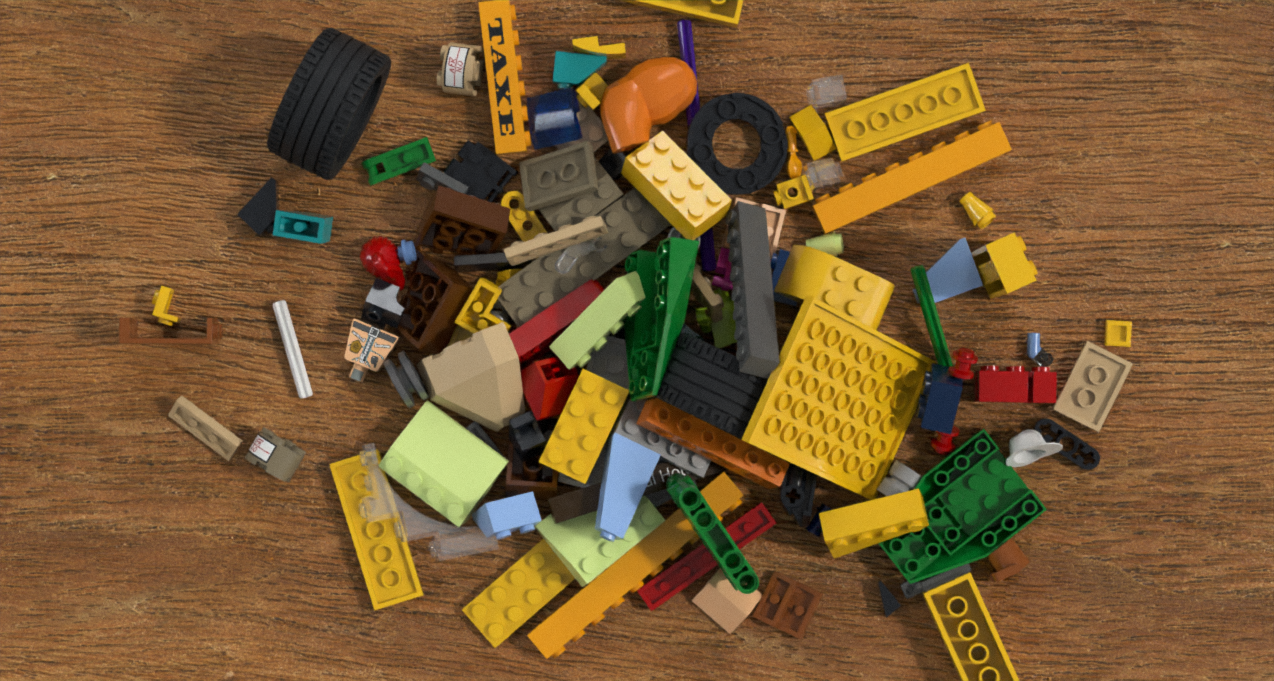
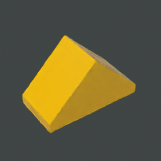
[789,105,836,161]

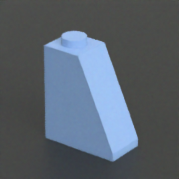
[912,238,983,304]

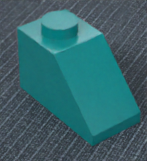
[553,51,607,90]
[273,210,333,244]

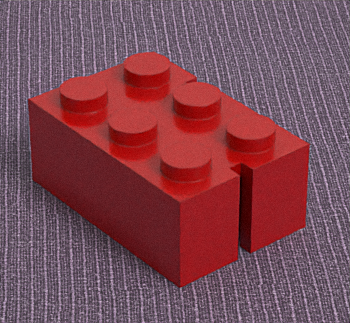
[974,366,1057,403]

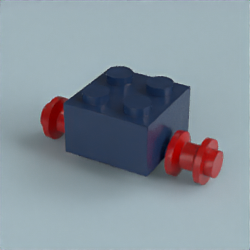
[917,348,978,455]

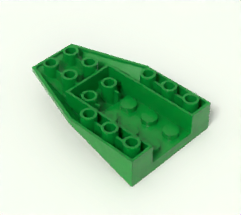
[623,237,699,402]
[878,428,1047,584]

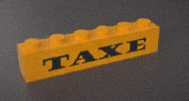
[478,0,531,156]

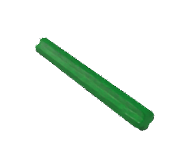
[910,265,953,367]

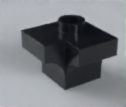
[360,278,404,330]
[509,410,548,462]

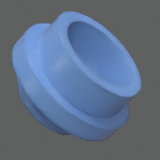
[397,239,417,265]

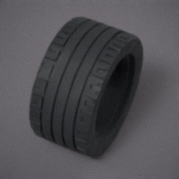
[267,28,391,180]
[654,332,771,454]

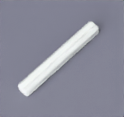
[272,300,313,399]

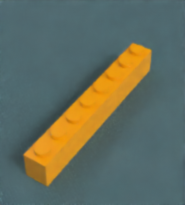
[812,121,1012,234]

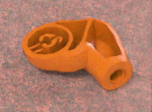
[599,57,697,154]

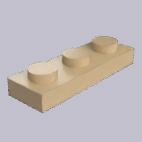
[168,395,242,461]

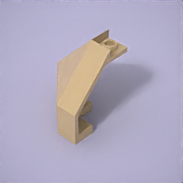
[416,322,526,432]

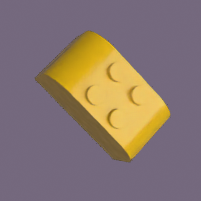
[774,245,895,330]

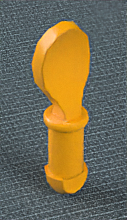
[785,125,802,179]

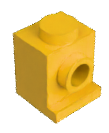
[773,175,814,209]

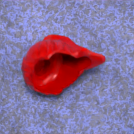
[360,236,405,291]

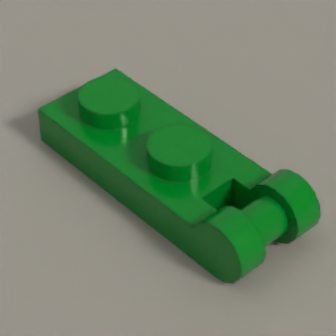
[361,137,436,186]

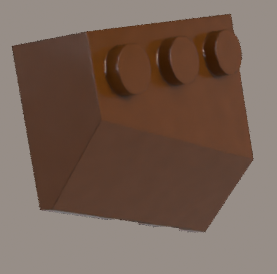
[413,185,511,256]
[397,248,474,354]

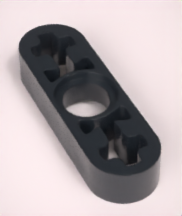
[1033,418,1100,470]

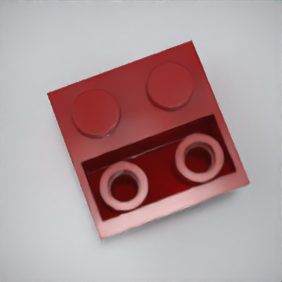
[520,356,579,421]

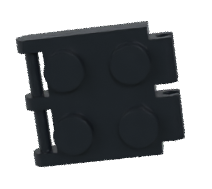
[443,140,518,203]

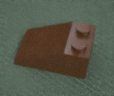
[505,419,559,501]

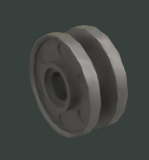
[383,351,429,409]

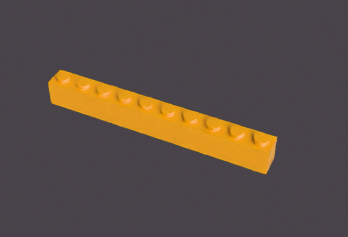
[527,471,743,659]

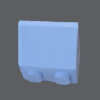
[472,491,542,540]

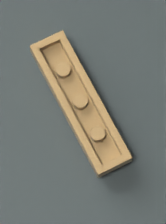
[504,216,608,266]

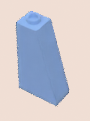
[595,433,661,542]

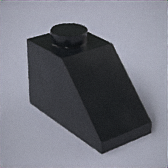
[237,177,279,236]

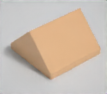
[691,568,762,634]

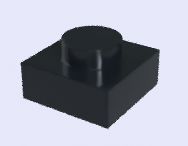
[598,148,628,180]

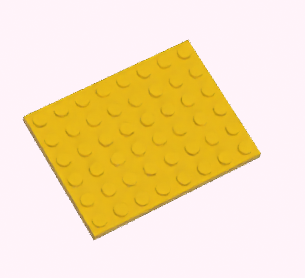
[741,295,937,500]

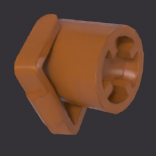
[985,537,1030,582]

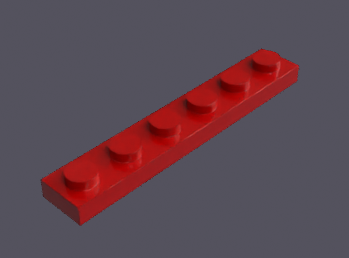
[637,502,776,611]

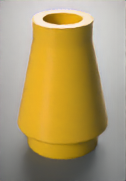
[959,191,996,230]

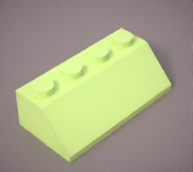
[549,271,646,369]

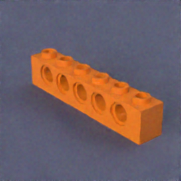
[636,397,790,489]

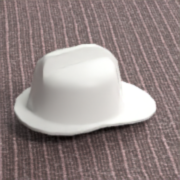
[1006,429,1063,467]

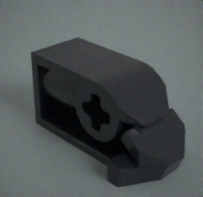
[779,460,817,527]

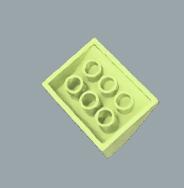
[378,400,509,527]
[535,496,666,587]

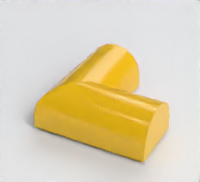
[454,278,512,334]

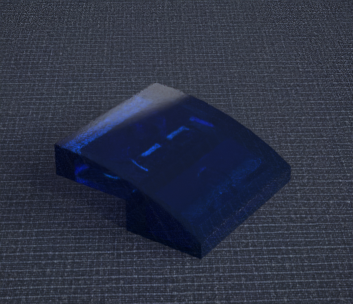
[527,87,583,150]

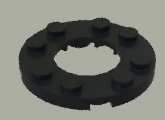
[686,93,788,195]

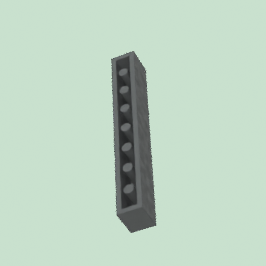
[725,201,779,379]

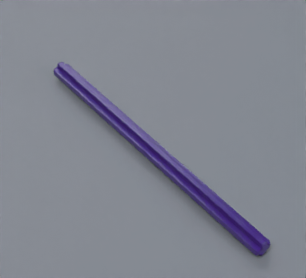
[677,20,716,272]

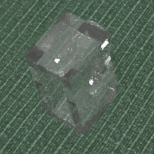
[806,74,847,110]

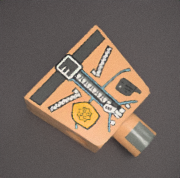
[344,319,400,383]

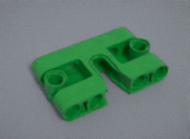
[666,473,759,594]

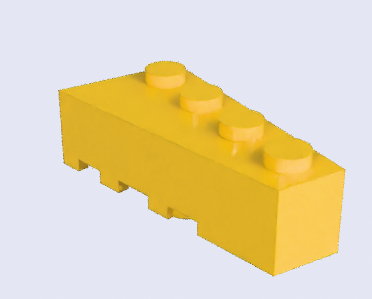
[819,488,929,559]

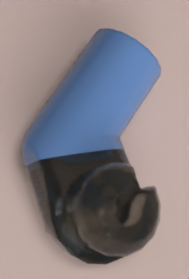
[1027,333,1053,367]

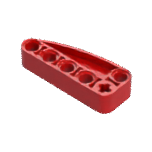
[509,279,605,371]

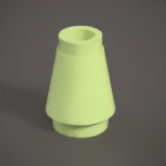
[806,231,844,257]

